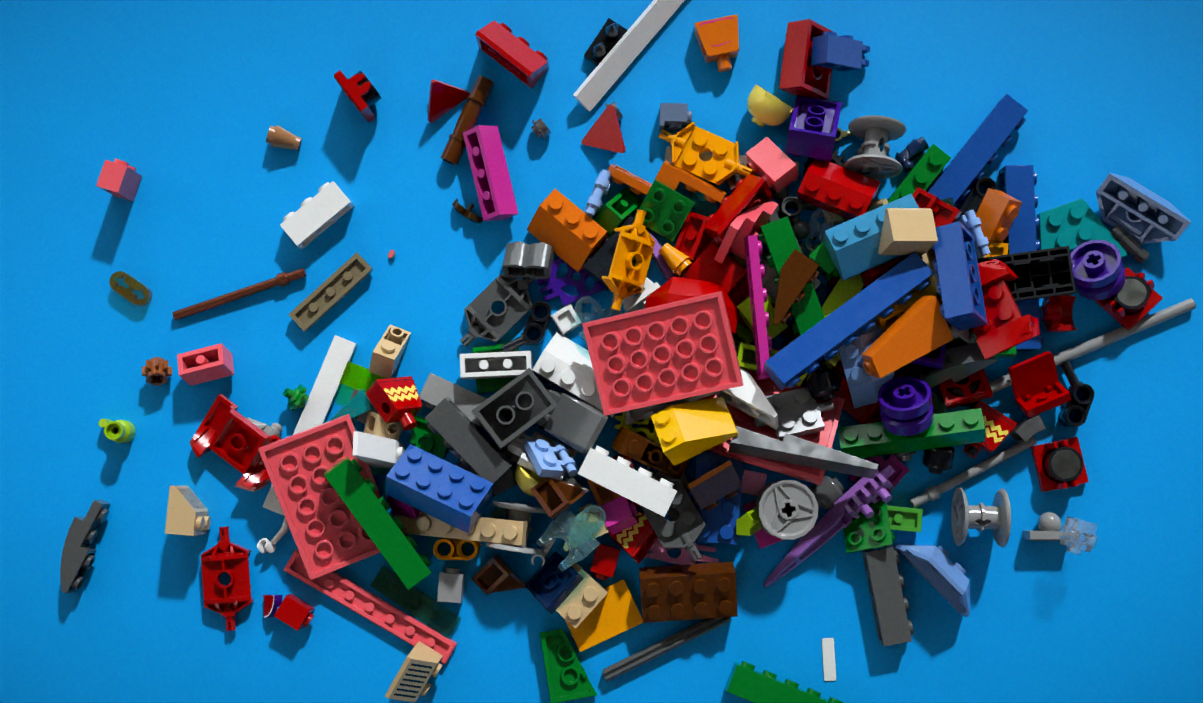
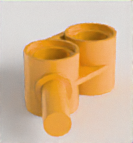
[433,538,482,560]

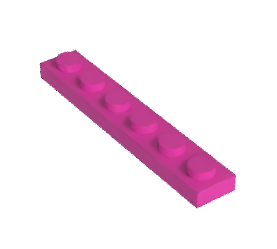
[744,235,772,380]

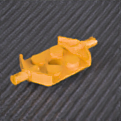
[659,122,753,185]
[602,210,655,311]

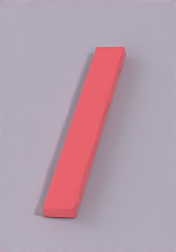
[284,549,457,664]

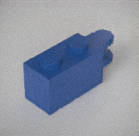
[811,31,870,72]

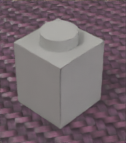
[437,568,465,603]

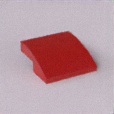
[912,187,961,250]
[674,211,721,262]
[682,242,747,295]

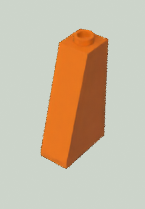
[861,295,953,378]

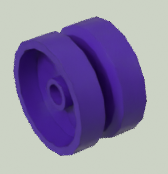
[1070,240,1126,300]
[878,376,934,436]

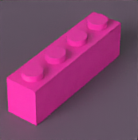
[463,125,519,221]

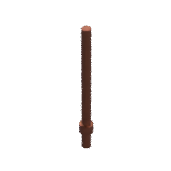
[172,268,307,320]

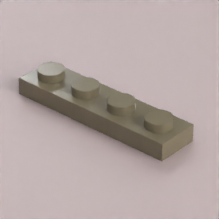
[288,252,373,332]

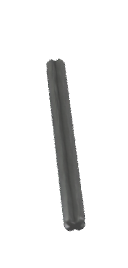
[602,617,731,681]

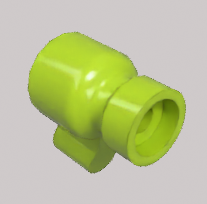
[98,418,136,443]

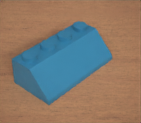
[822,194,919,281]

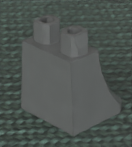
[536,389,608,456]

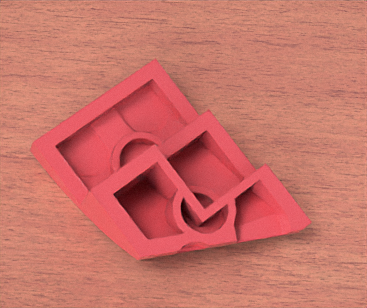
[714,201,778,264]

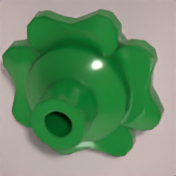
[283,385,308,411]

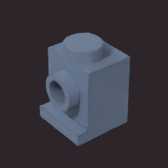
[659,103,692,131]

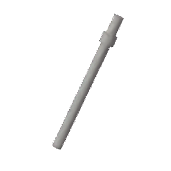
[910,436,1037,508]

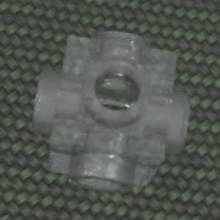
[1059,517,1098,555]

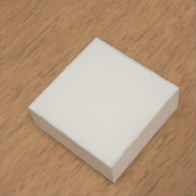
[551,304,582,336]

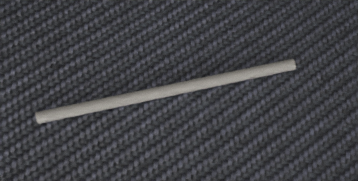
[989,298,1196,393]

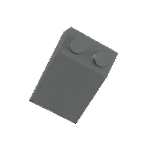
[472,368,558,450]

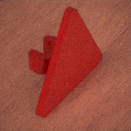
[427,79,470,123]
[581,105,626,153]

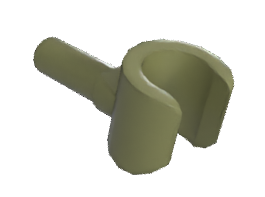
[835,127,854,143]

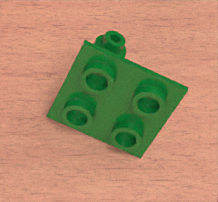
[634,180,695,242]
[843,500,895,553]

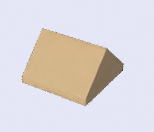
[878,208,938,255]

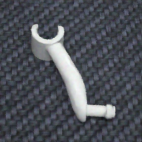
[257,518,290,553]
[531,525,569,566]

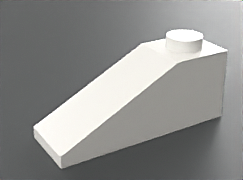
[717,368,779,430]
[353,431,405,469]

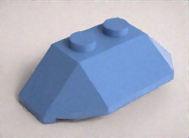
[1096,173,1191,244]
[837,325,895,408]
[895,545,970,617]

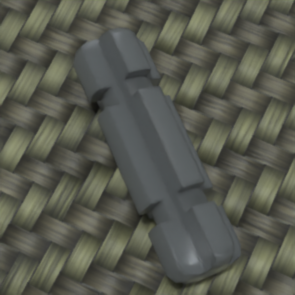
[1110,225,1149,263]

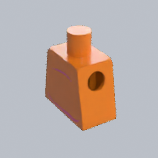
[693,14,739,72]

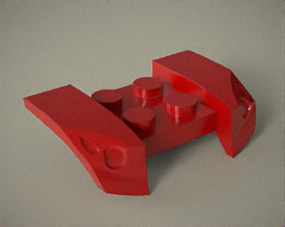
[972,259,1040,360]
[190,393,281,492]

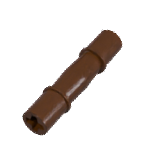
[440,76,494,166]

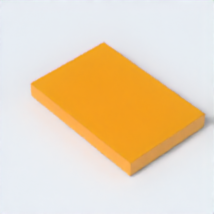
[565,579,643,652]

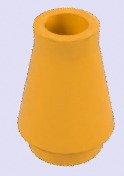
[658,243,693,277]

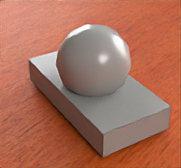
[1023,512,1077,541]

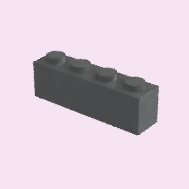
[425,397,513,483]
[862,546,914,646]

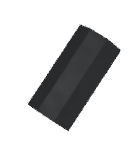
[977,246,1076,302]

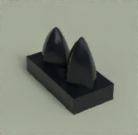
[584,18,628,66]

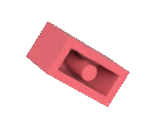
[746,137,799,193]
[96,159,142,202]
[177,343,235,386]

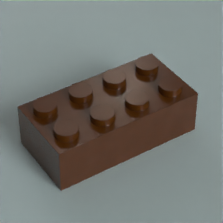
[639,561,738,623]

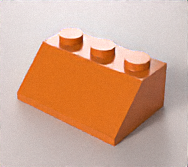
[527,189,608,273]

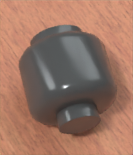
[810,476,845,511]

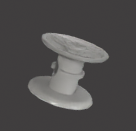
[844,115,906,179]
[755,480,818,540]
[951,488,1011,547]
[486,501,546,555]

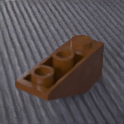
[772,249,819,326]
[611,426,690,479]

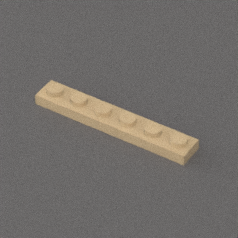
[394,511,527,546]

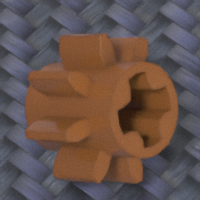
[142,357,172,386]

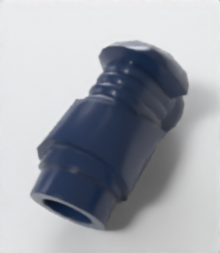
[895,137,929,172]

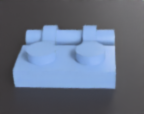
[584,169,611,219]
[956,210,990,259]
[523,439,577,478]

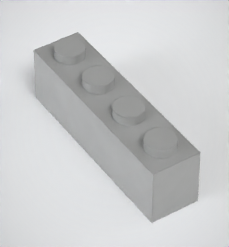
[419,373,488,435]

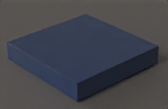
[525,551,584,614]

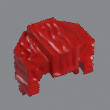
[1039,294,1076,332]

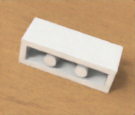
[280,181,354,249]
[460,351,533,380]

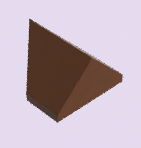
[530,477,590,520]
[471,554,526,596]

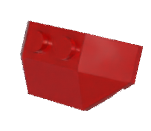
[644,277,739,335]

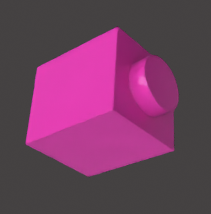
[599,496,639,535]

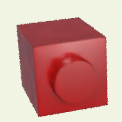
[590,543,620,580]
[274,594,315,631]

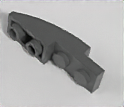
[902,343,997,388]
[60,500,110,594]

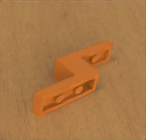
[608,161,727,204]

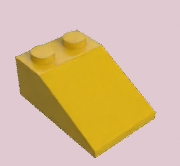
[651,396,739,466]

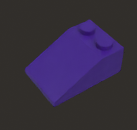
[785,95,842,161]

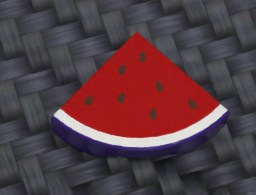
[263,594,282,618]

